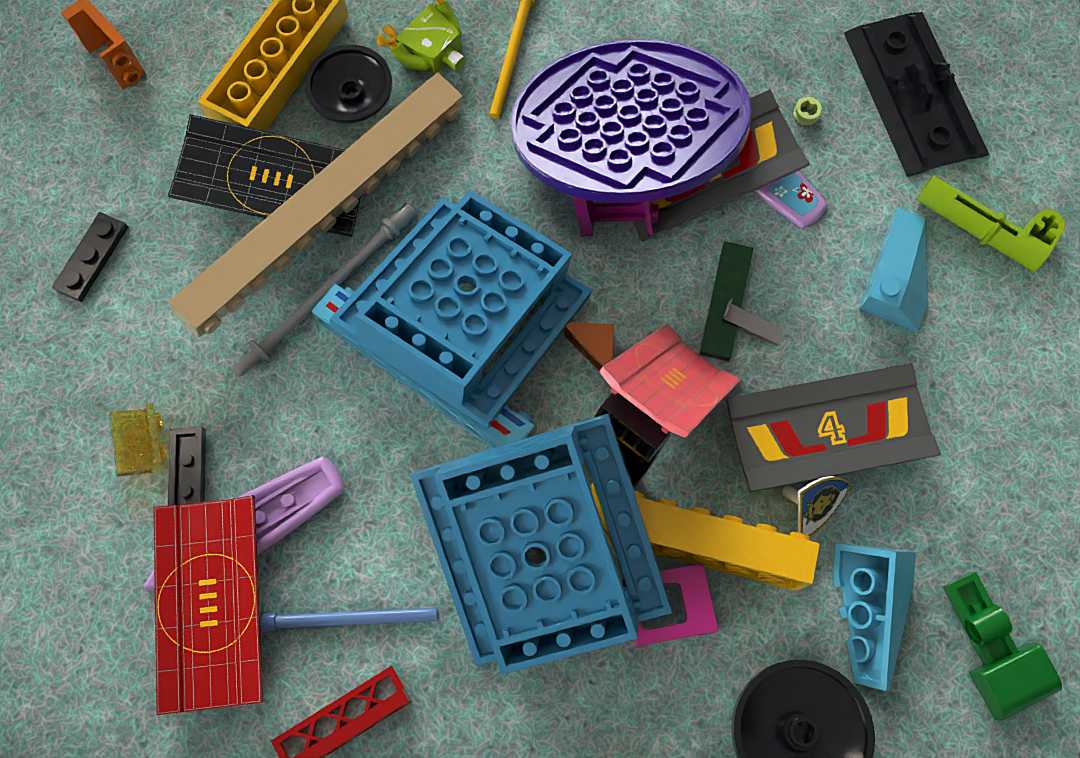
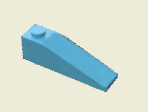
[833,543,916,691]

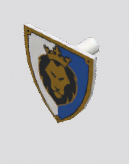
[782,476,852,537]

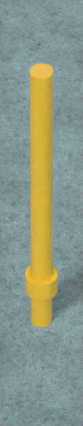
[489,0,535,119]

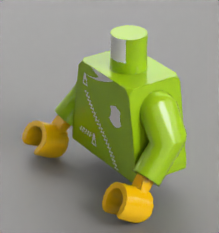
[376,0,466,74]

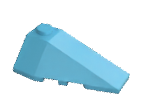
[859,207,928,332]

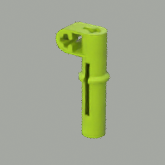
[916,175,1065,273]

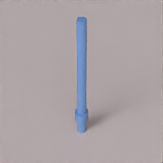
[260,607,438,633]

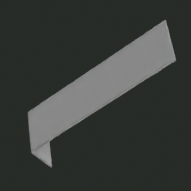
[723,298,783,346]

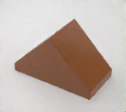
[564,322,614,373]

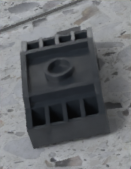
[585,393,671,489]

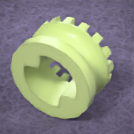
[793,97,822,126]

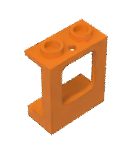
[60,0,146,90]

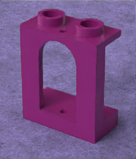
[573,196,660,237]

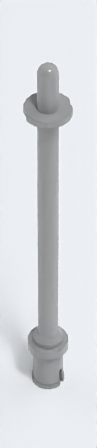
[234,202,419,376]

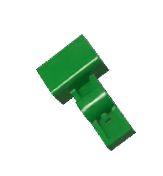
[942,572,1062,721]

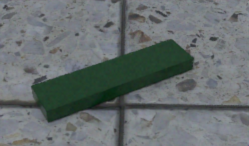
[699,241,753,361]

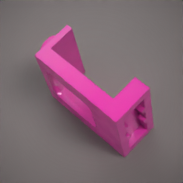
[622,563,719,648]

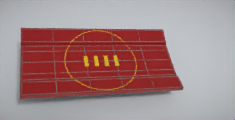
[153,495,264,715]

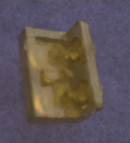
[109,403,166,477]

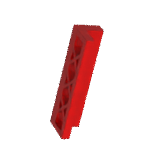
[271,665,412,758]

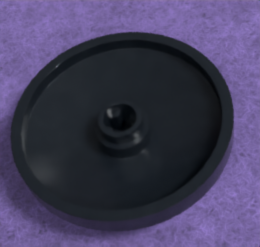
[731,660,875,758]

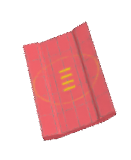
[599,324,741,438]

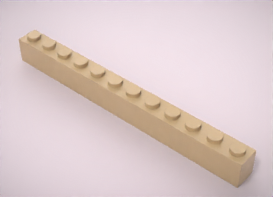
[168,72,463,338]

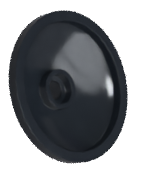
[305,45,393,123]

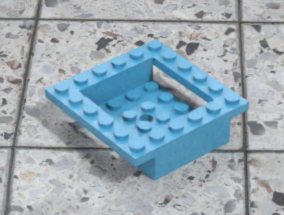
[330,190,592,429]
[410,413,672,674]

